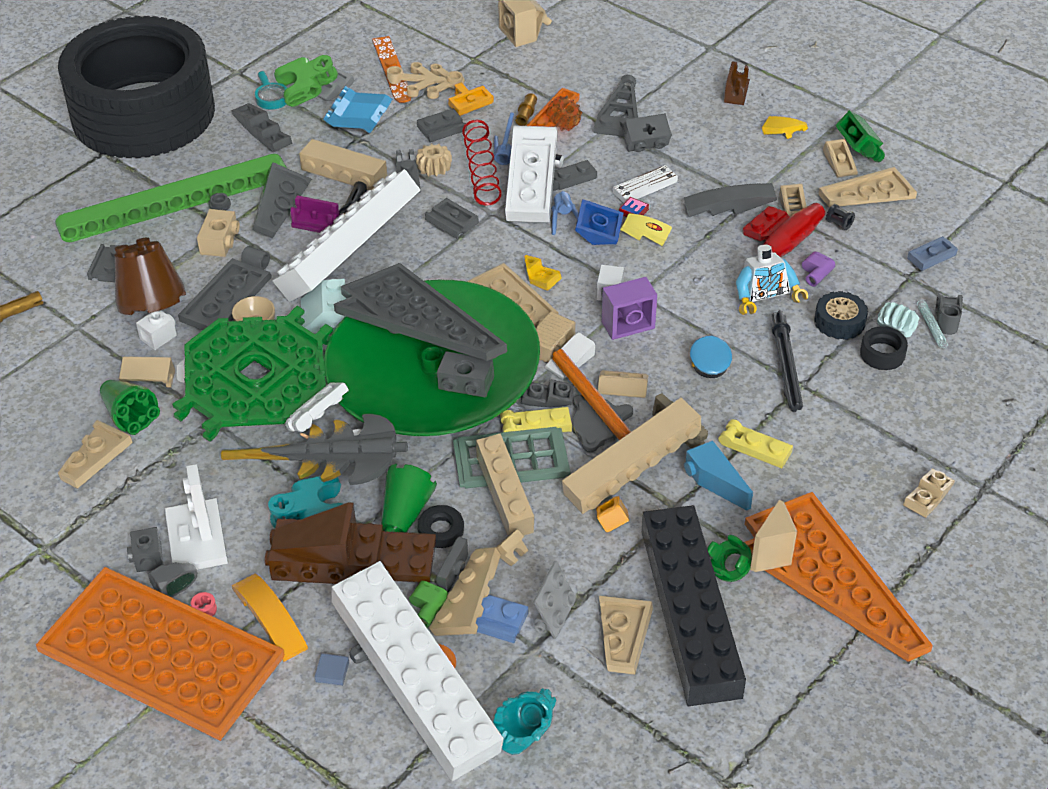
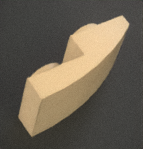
[903,468,955,518]

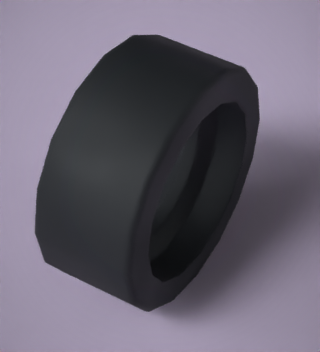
[860,326,908,370]

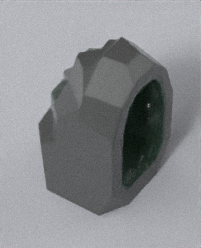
[148,562,198,598]

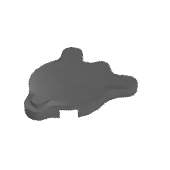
[572,395,633,452]

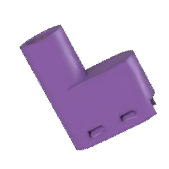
[802,251,835,287]

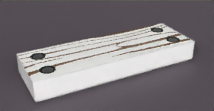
[613,165,678,203]

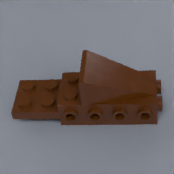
[265,502,436,584]

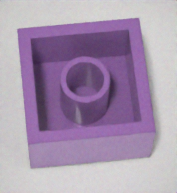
[601,277,657,340]

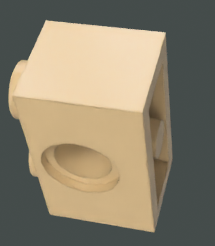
[197,209,240,257]

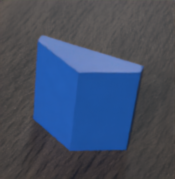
[575,199,624,245]

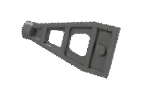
[594,74,638,137]

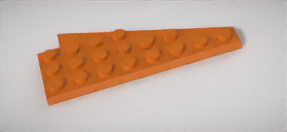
[744,492,933,662]

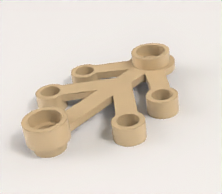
[387,62,465,99]

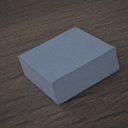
[315,653,349,686]

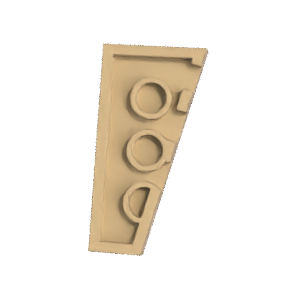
[818,167,917,207]
[429,547,501,636]

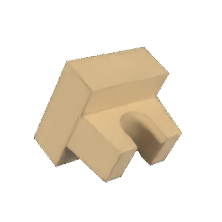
[496,529,528,566]

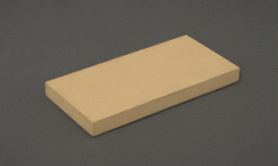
[467,263,559,328]

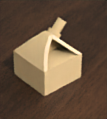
[498,0,552,47]

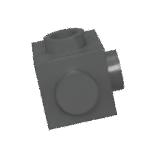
[127,527,163,572]

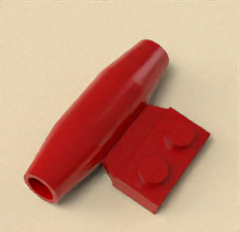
[743,203,825,258]

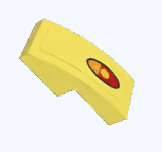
[620,214,672,246]

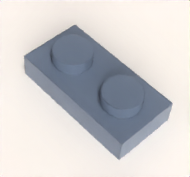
[907,236,958,271]

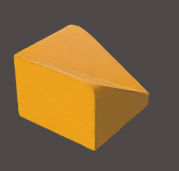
[596,496,629,532]

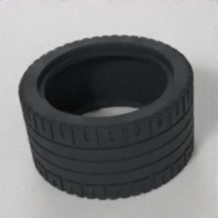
[58,16,215,159]

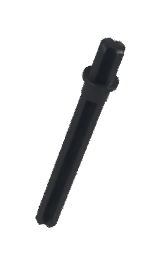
[772,310,803,412]

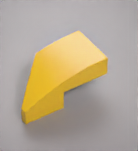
[762,116,808,139]
[524,255,562,291]

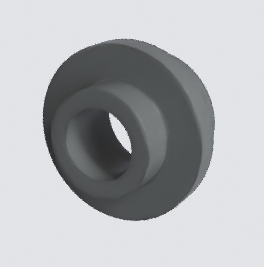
[209,193,231,211]

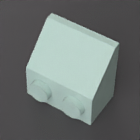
[301,279,347,333]

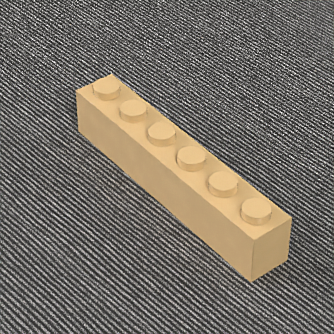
[562,398,701,514]

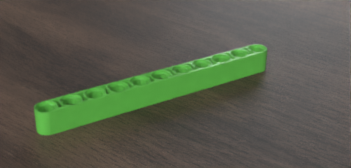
[55,154,287,242]

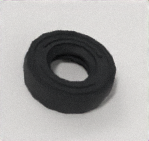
[417,505,464,548]

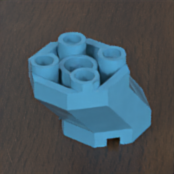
[323,85,393,133]

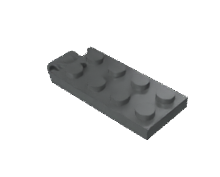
[178,246,272,330]

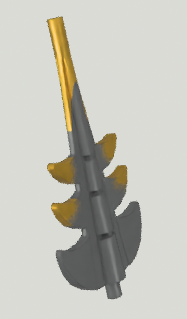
[221,414,408,485]

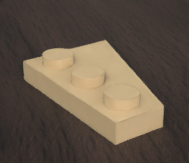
[58,420,133,489]
[599,596,653,675]

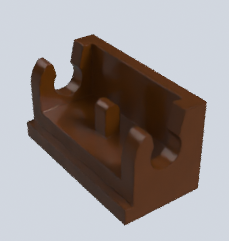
[724,61,750,105]

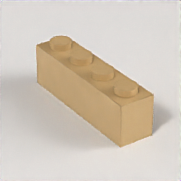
[299,139,387,190]
[476,433,534,536]

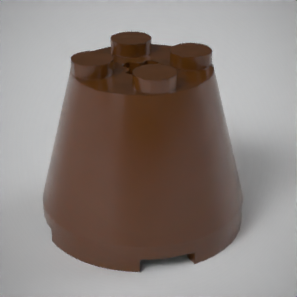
[114,237,186,315]

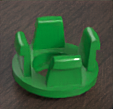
[707,535,753,582]

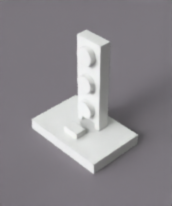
[165,464,228,570]

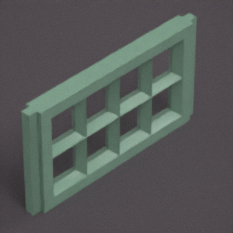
[453,427,571,489]

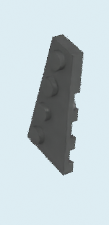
[252,162,312,238]

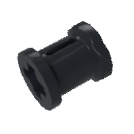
[825,204,855,230]

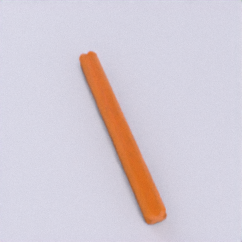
[552,349,631,440]

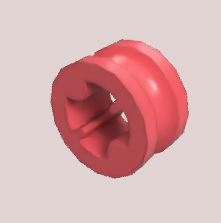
[191,592,217,616]

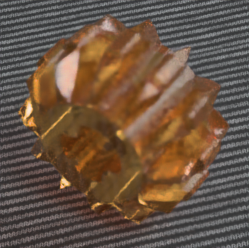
[546,96,583,131]

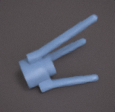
[494,112,514,165]
[551,191,579,235]

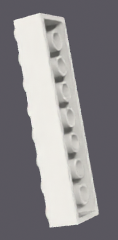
[273,169,420,302]
[332,561,504,782]

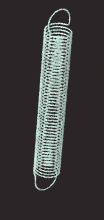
[917,300,948,348]

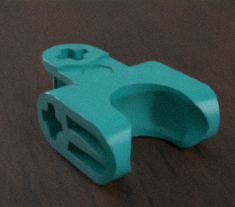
[268,476,343,528]

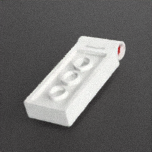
[505,126,557,222]

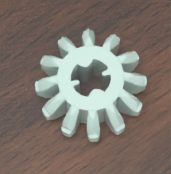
[877,302,919,337]

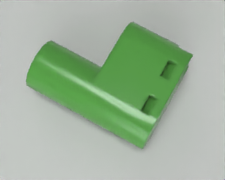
[409,581,448,628]

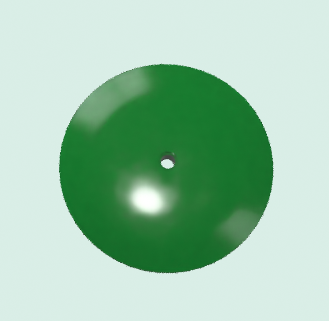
[324,279,540,436]

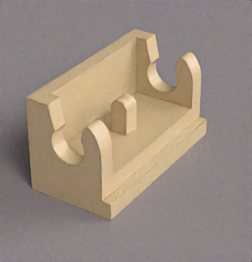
[119,357,175,387]

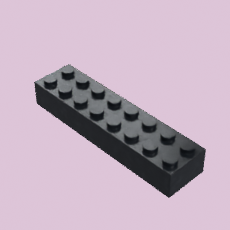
[641,505,746,707]

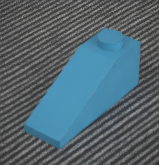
[684,441,753,511]

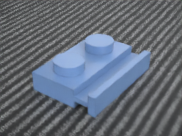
[476,595,528,643]

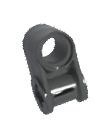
[936,293,963,335]

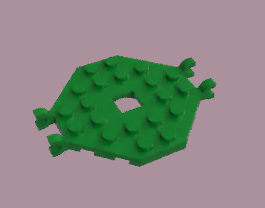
[172,305,333,442]

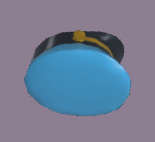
[690,336,732,378]

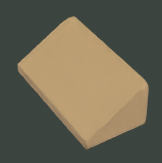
[598,370,648,398]

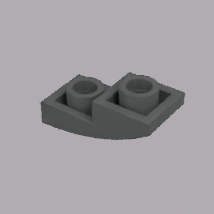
[521,379,574,407]

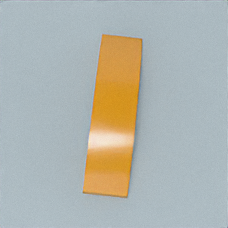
[232,573,308,662]

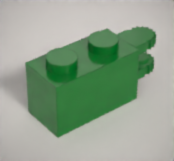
[835,110,885,162]

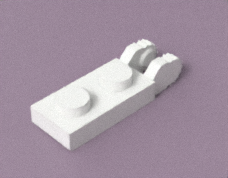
[285,383,348,432]

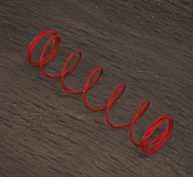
[462,119,502,206]

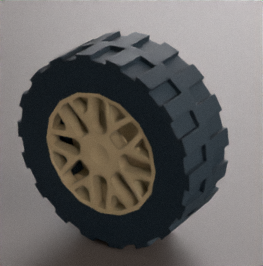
[814,291,868,340]

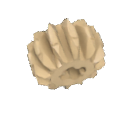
[416,143,452,177]

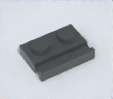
[417,108,467,143]
[425,198,479,239]
[87,244,120,283]

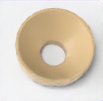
[232,296,275,321]

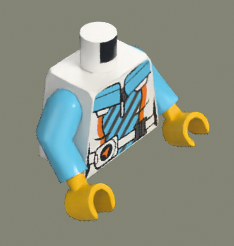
[736,245,808,315]

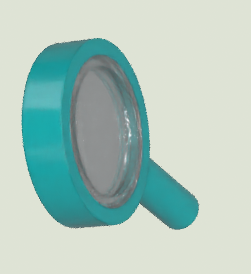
[255,71,287,110]

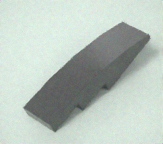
[231,103,293,151]
[684,183,777,217]

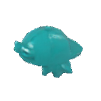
[493,688,556,755]

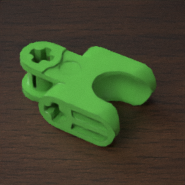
[274,55,338,107]

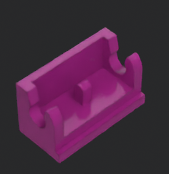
[291,195,339,233]

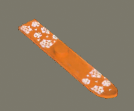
[372,36,412,103]

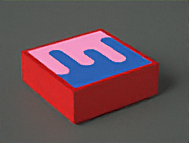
[619,197,649,217]

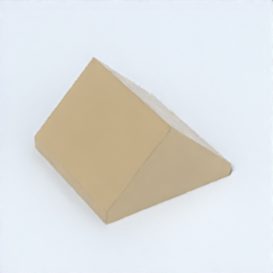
[750,500,797,572]

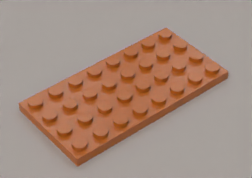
[36,567,285,741]

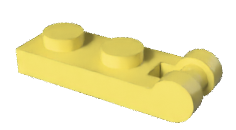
[500,407,572,432]
[718,419,793,469]

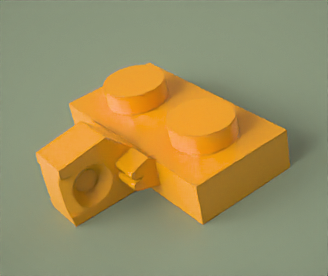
[448,82,494,116]

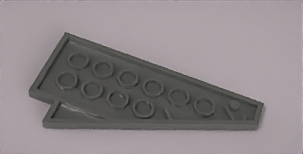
[334,263,507,361]

